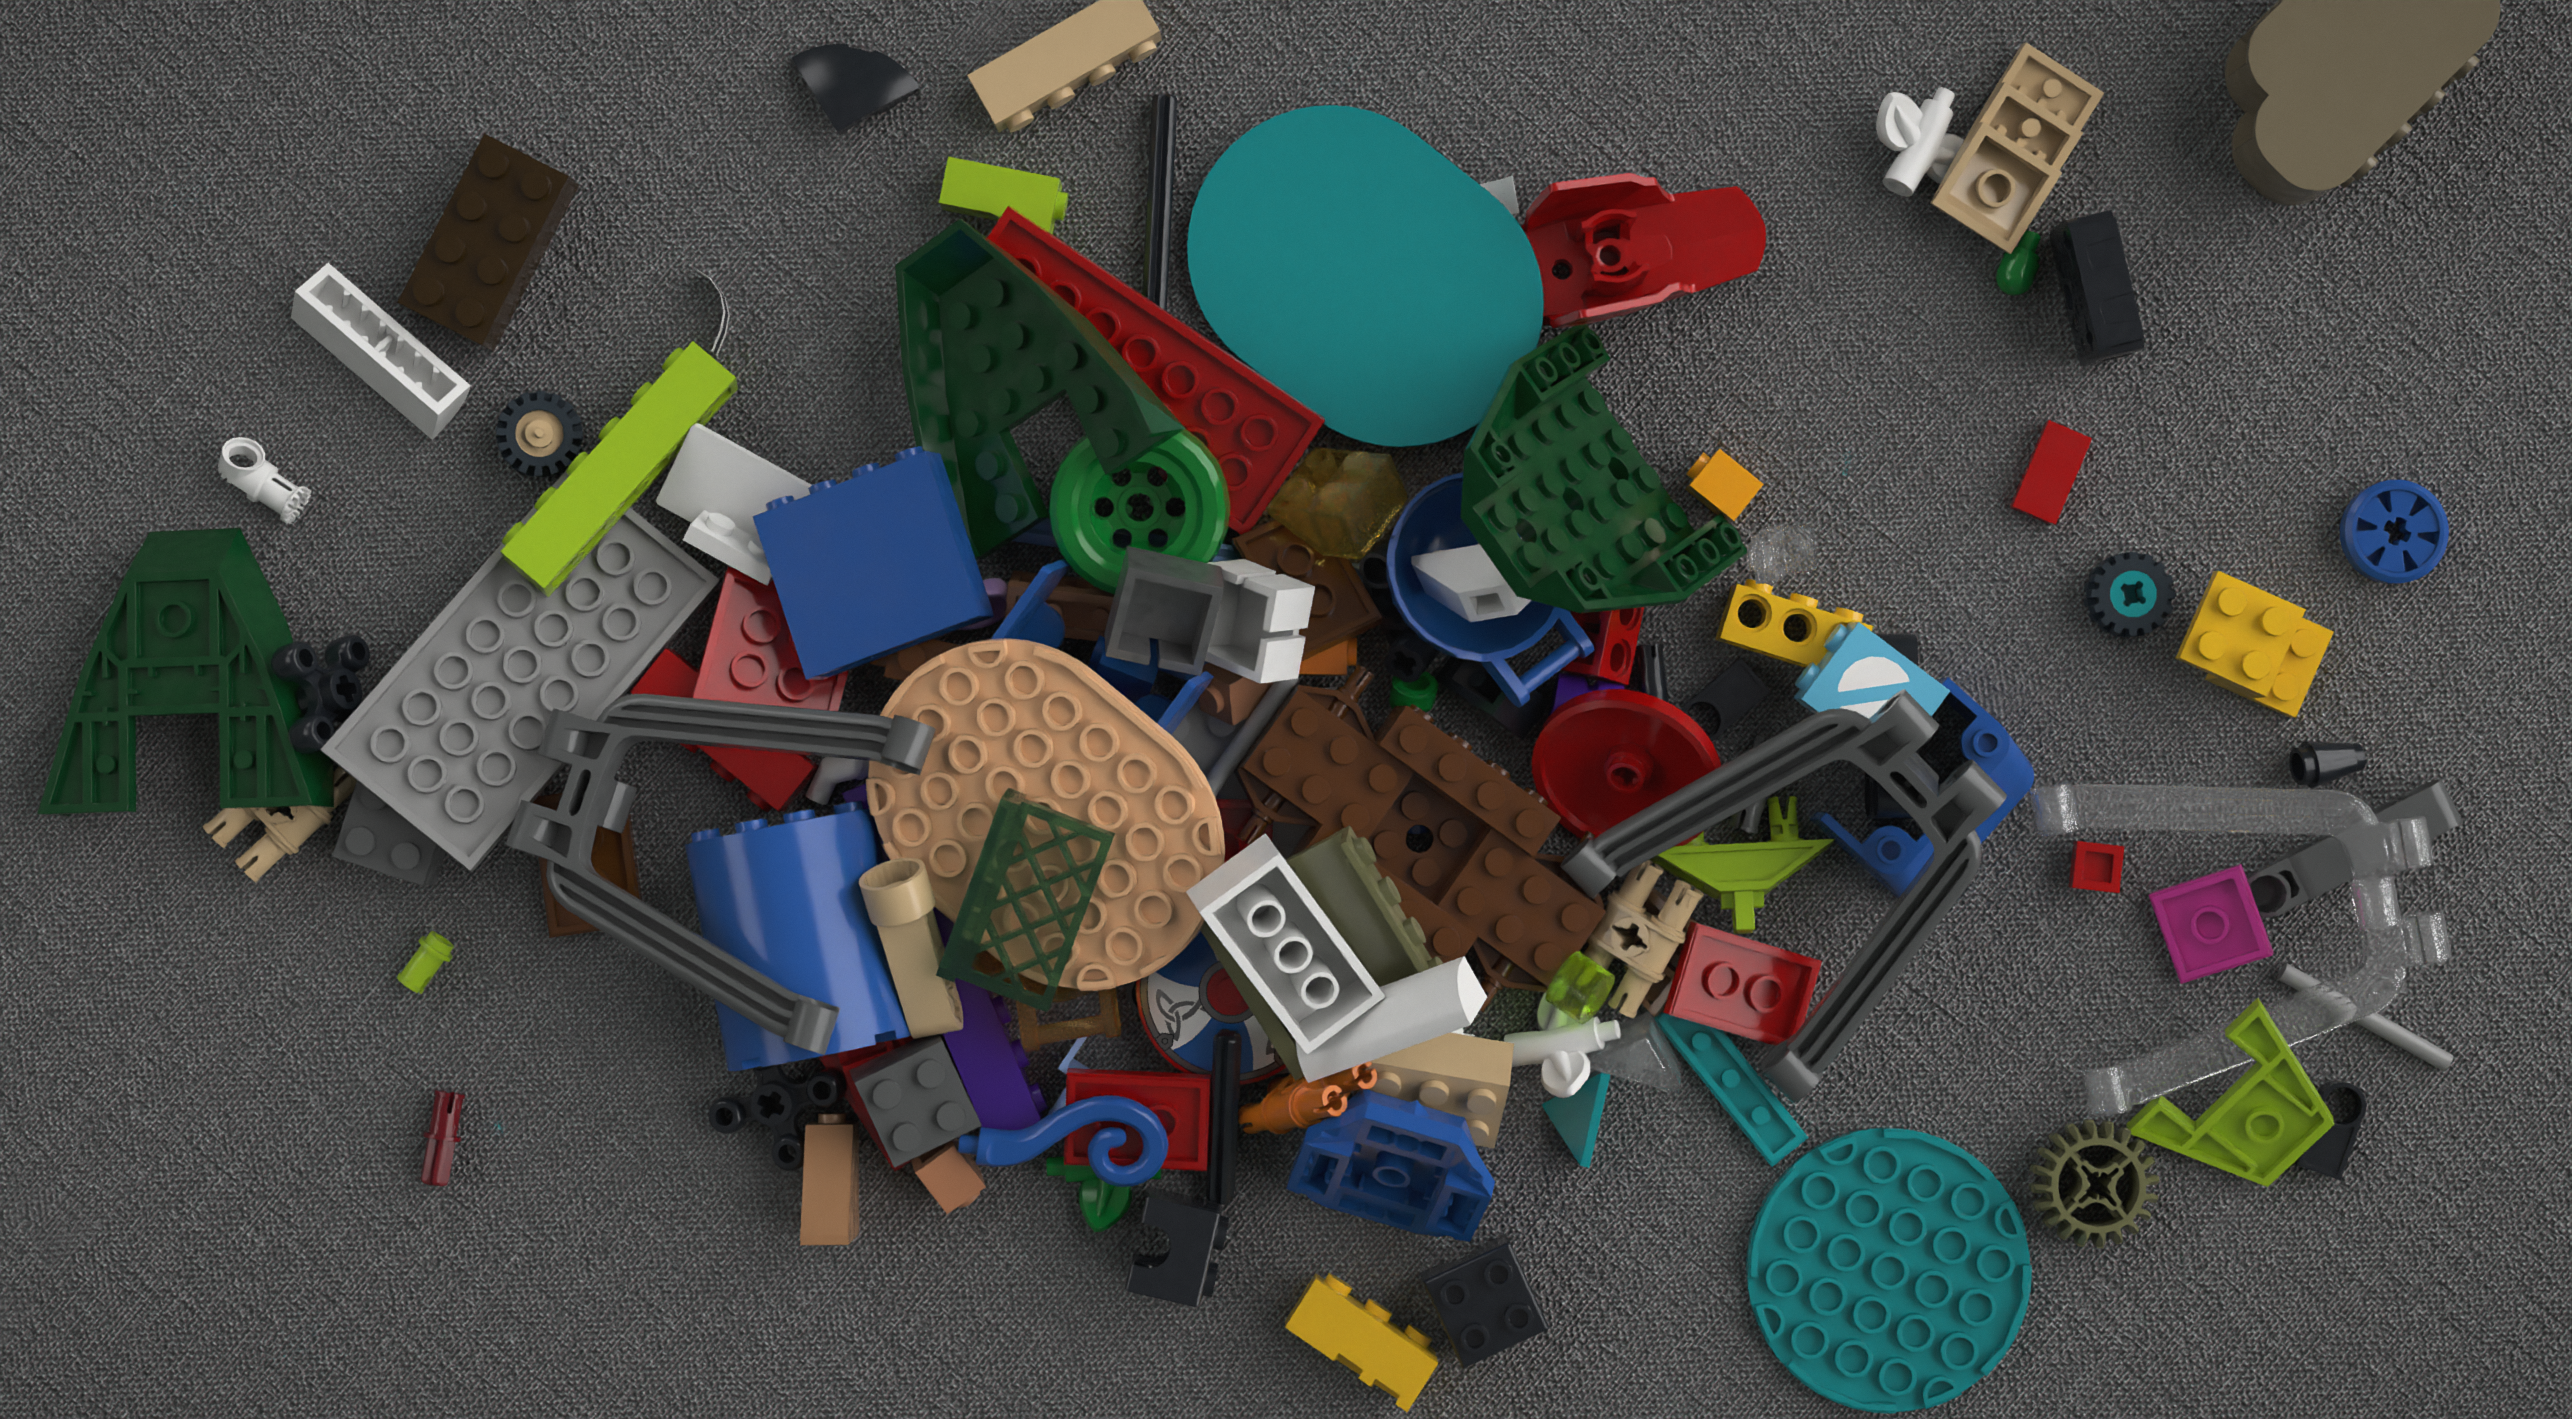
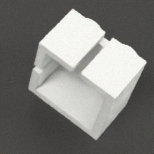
[1205,559,1315,684]

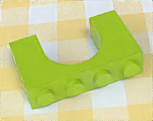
[939,156,1069,234]

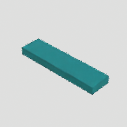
[1652,1010,1809,1167]

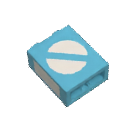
[1793,622,1950,718]

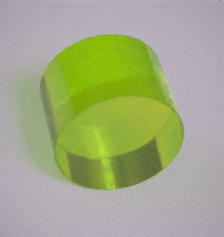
[1545,951,1615,1024]

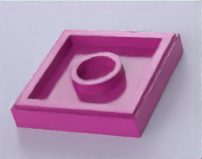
[2148,864,2274,984]

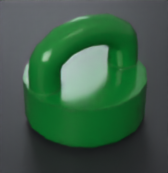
[1389,671,1438,712]

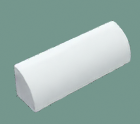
[291,263,471,440]
[1296,956,1487,1083]

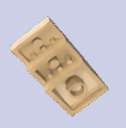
[1930,42,2104,254]

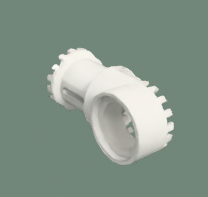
[218,437,312,524]

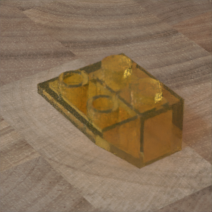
[1266,448,1409,560]

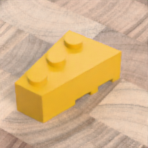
[1285,1273,1438,1412]

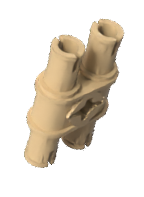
[202,766,357,882]
[1569,860,1704,1018]

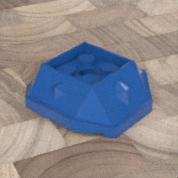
[1286,1090,1495,1242]

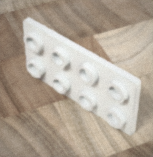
[656,423,812,586]

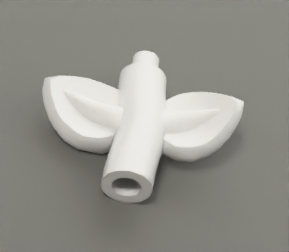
[1876,87,1964,197]
[1504,973,1621,1098]

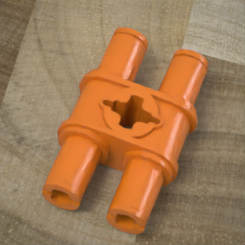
[1238,1061,1377,1134]

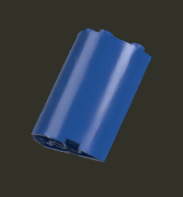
[685,800,911,1071]

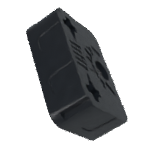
[2050,210,2144,367]

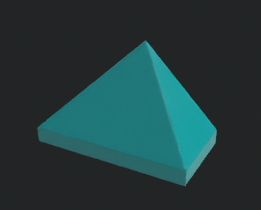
[1541,1069,1611,1168]

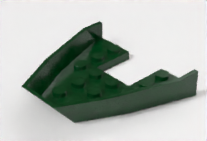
[895,219,1186,560]
[37,528,334,816]

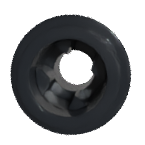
[2289,742,2366,788]

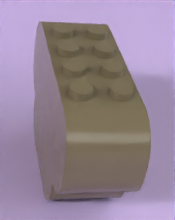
[2225,0,2500,206]

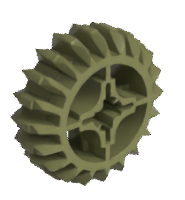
[2029,1119,2160,1248]

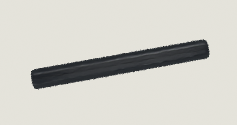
[1142,93,1178,311]

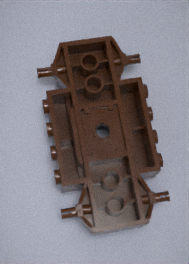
[1234,665,1607,1013]

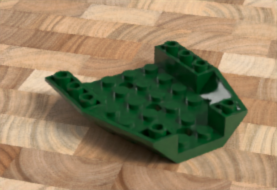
[1461,324,1749,613]

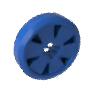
[2340,480,2449,584]

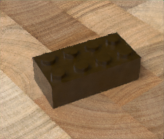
[397,133,579,352]

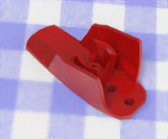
[1521,173,1766,328]

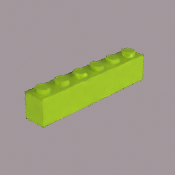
[500,341,738,598]

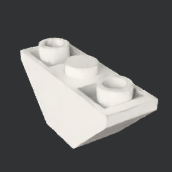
[1411,537,1531,622]

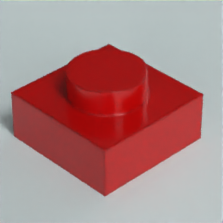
[2068,841,2125,893]

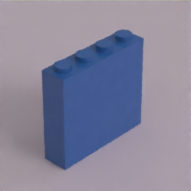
[752,446,995,680]

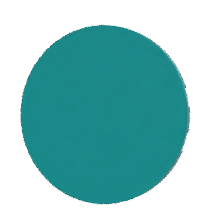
[1746,1127,2032,1414]

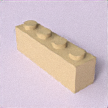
[967,0,1162,132]

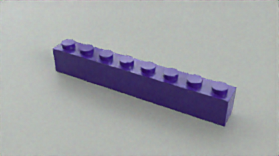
[842,783,1049,1130]

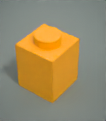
[1685,448,1764,524]

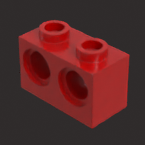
[1561,607,1644,685]

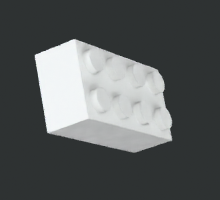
[1186,833,1386,1055]

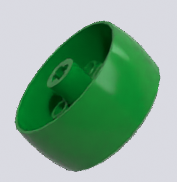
[1049,429,1230,595]

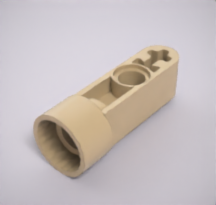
[859,858,963,1039]

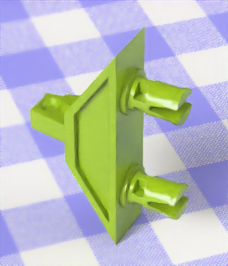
[1649,796,1835,934]

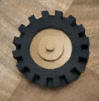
[496,391,583,478]

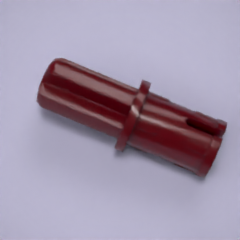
[420,1090,465,1186]

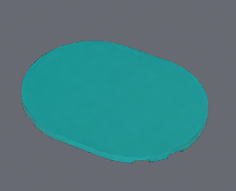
[1187,105,1544,448]

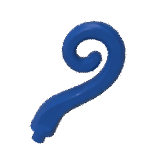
[958,1095,1169,1187]

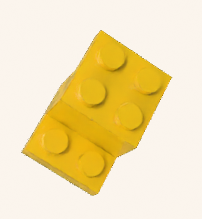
[2175,570,2334,718]

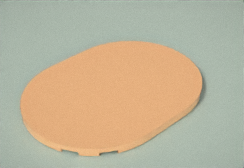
[866,638,1225,991]

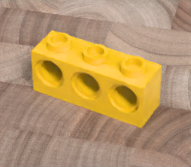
[1715,579,1873,668]

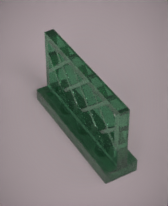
[936,788,1115,1013]

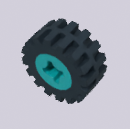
[2083,552,2175,637]

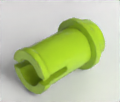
[397,931,454,994]

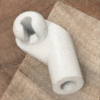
[806,757,869,805]

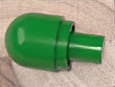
[1996,230,2041,296]

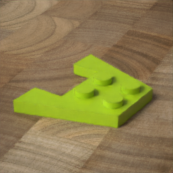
[2126,998,2334,1187]

